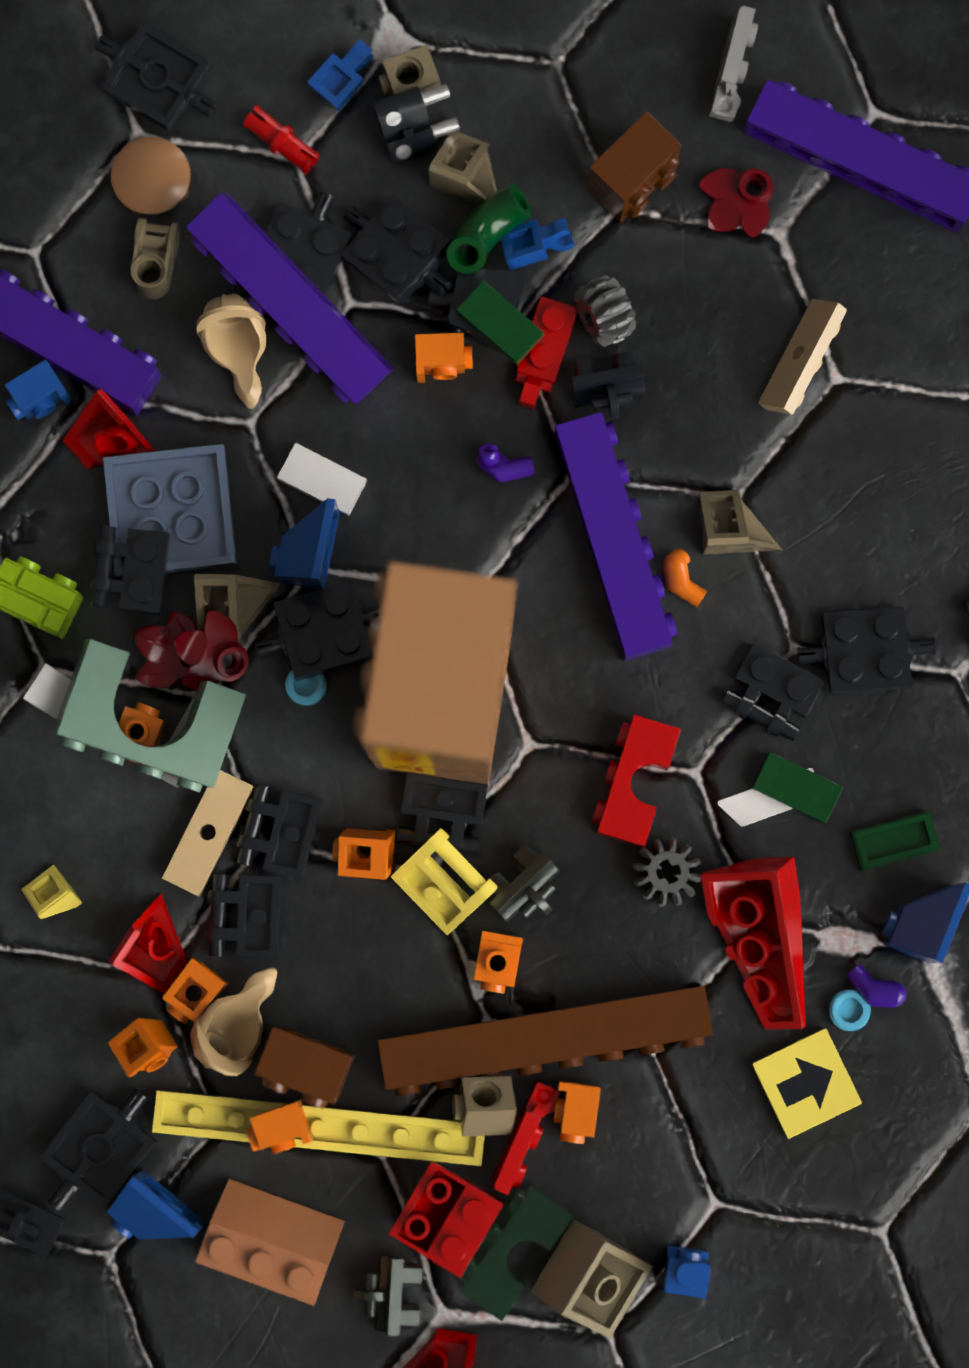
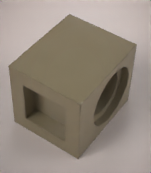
[378,45,441,97]
[452,1076,516,1137]

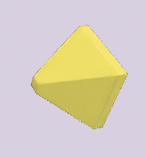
[21,864,82,919]

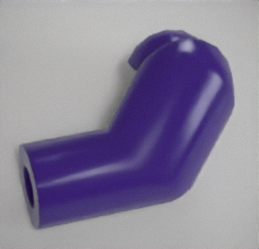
[476,443,535,482]
[846,965,907,1008]

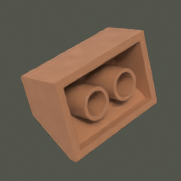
[196,1178,345,1306]

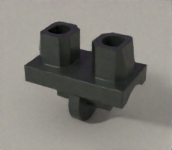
[489,845,560,922]
[353,1254,423,1336]

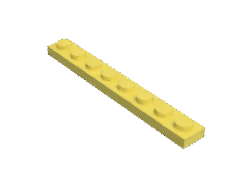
[152,1090,484,1166]

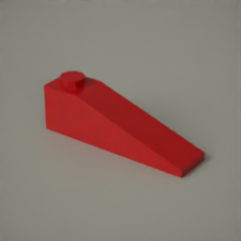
[701,856,806,1029]

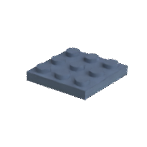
[103,444,237,579]

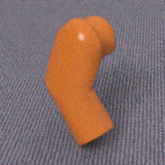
[662,549,707,608]

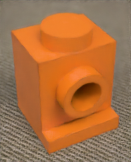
[415,333,473,383]
[118,702,167,765]
[332,828,396,880]
[474,931,523,994]
[162,958,229,1024]
[108,1018,178,1077]
[553,1080,601,1144]
[246,1100,313,1154]

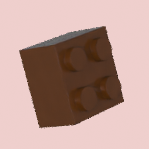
[587,112,681,223]
[255,1025,356,1109]

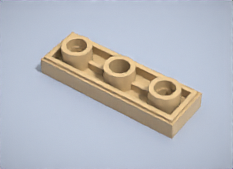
[758,299,847,415]
[162,770,254,897]

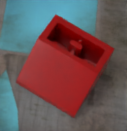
[389,1161,504,1278]

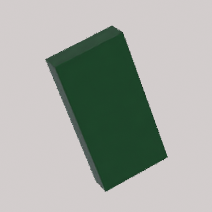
[457,280,544,365]
[751,752,843,824]
[849,810,941,871]

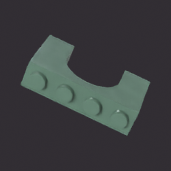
[52,639,246,793]

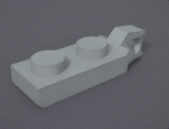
[709,5,758,122]

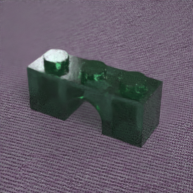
[459,1184,573,1321]

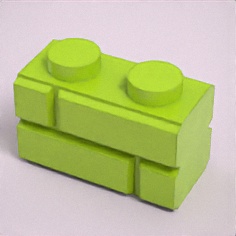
[0,556,84,639]

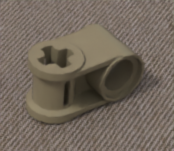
[131,218,180,300]

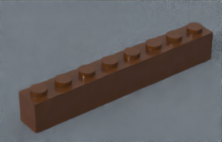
[378,986,713,1096]

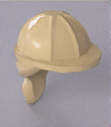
[196,293,266,409]
[191,967,277,1076]

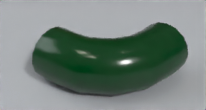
[447,182,532,274]

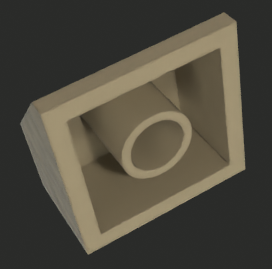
[530,1219,653,1338]

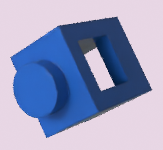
[5,360,73,420]
[661,1245,711,1299]

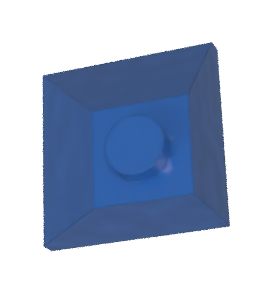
[269,498,340,590]
[882,882,969,963]
[107,1170,207,1239]

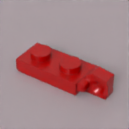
[516,296,578,410]
[489,1081,560,1195]

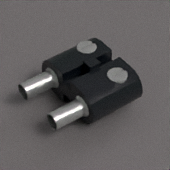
[372,84,460,163]

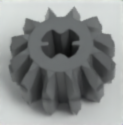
[575,275,636,347]
[632,838,701,907]

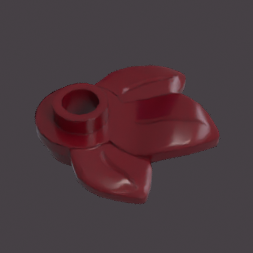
[699,168,774,238]
[173,610,249,690]
[134,611,198,689]

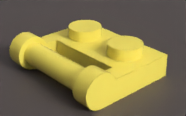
[391,828,498,935]

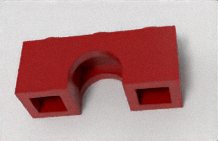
[592,714,681,848]

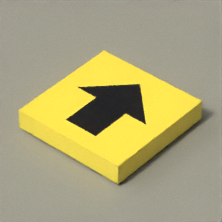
[751,1028,862,1139]

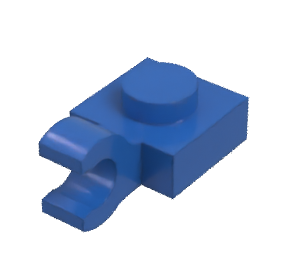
[307,40,374,112]
[501,219,575,270]

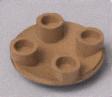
[111,137,190,215]

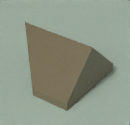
[429,131,497,206]
[699,490,782,555]
[194,574,281,643]

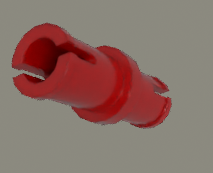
[242,105,321,175]

